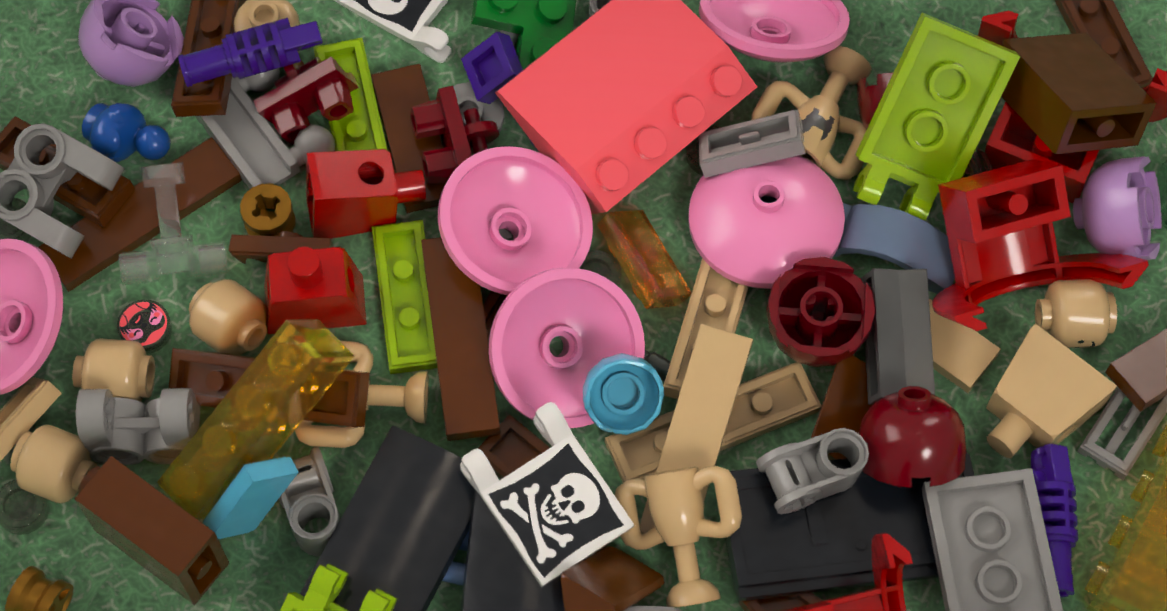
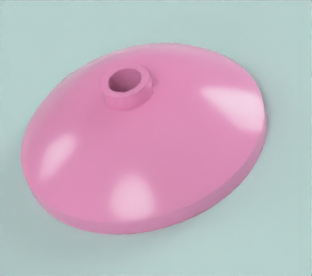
[699,0,850,63]
[438,146,593,295]
[689,155,845,289]
[0,239,63,395]
[489,268,645,428]

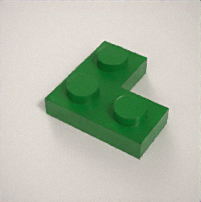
[471,0,576,70]

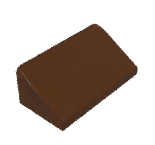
[811,356,872,460]
[561,546,665,611]

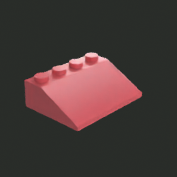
[495,0,757,214]

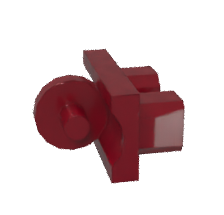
[254,57,359,145]
[410,86,499,184]

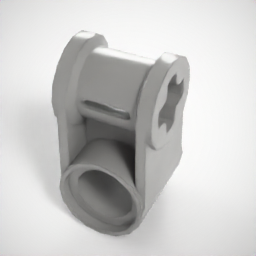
[756,428,869,514]
[279,447,340,556]

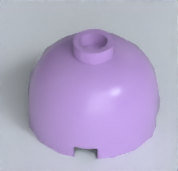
[78,0,184,87]
[1073,156,1162,260]

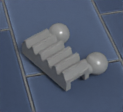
[195,68,335,190]

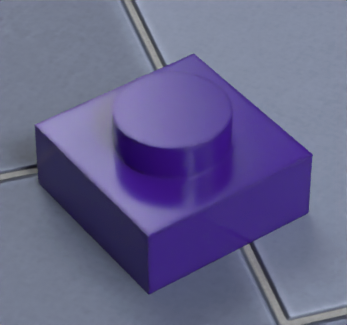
[461,31,523,104]

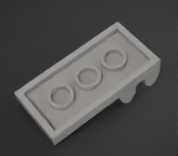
[921,468,1063,611]

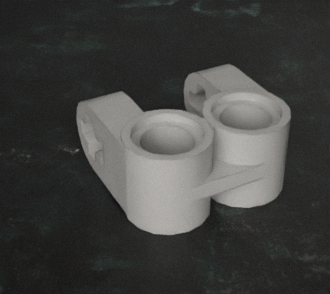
[0,123,125,259]
[76,388,200,465]

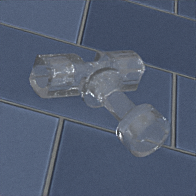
[119,162,229,285]

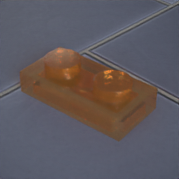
[597,210,692,309]

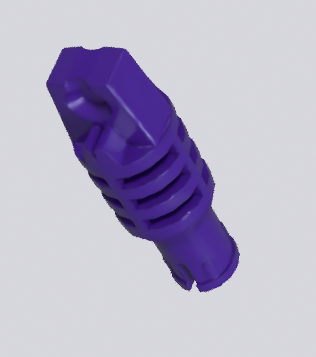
[178,18,323,87]
[1031,443,1079,598]

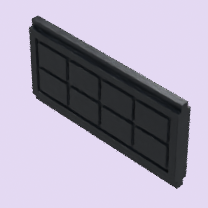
[725,450,975,602]

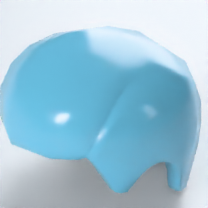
[583,353,664,435]

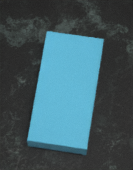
[203,456,299,539]

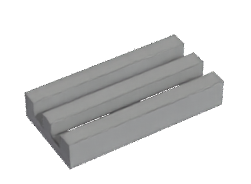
[699,110,805,178]
[1077,388,1167,481]

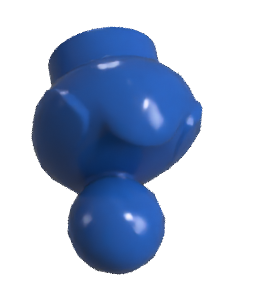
[82,103,171,163]

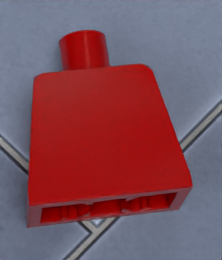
[306,149,426,239]
[264,246,367,334]

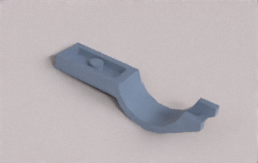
[760,196,955,294]

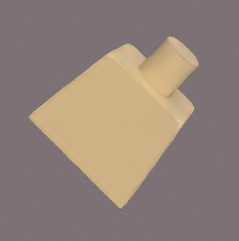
[986,323,1117,458]

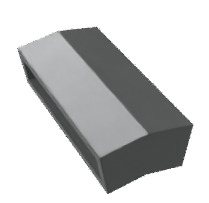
[861,268,935,405]

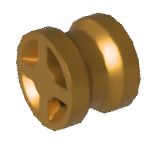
[240,183,296,236]
[5,566,73,611]

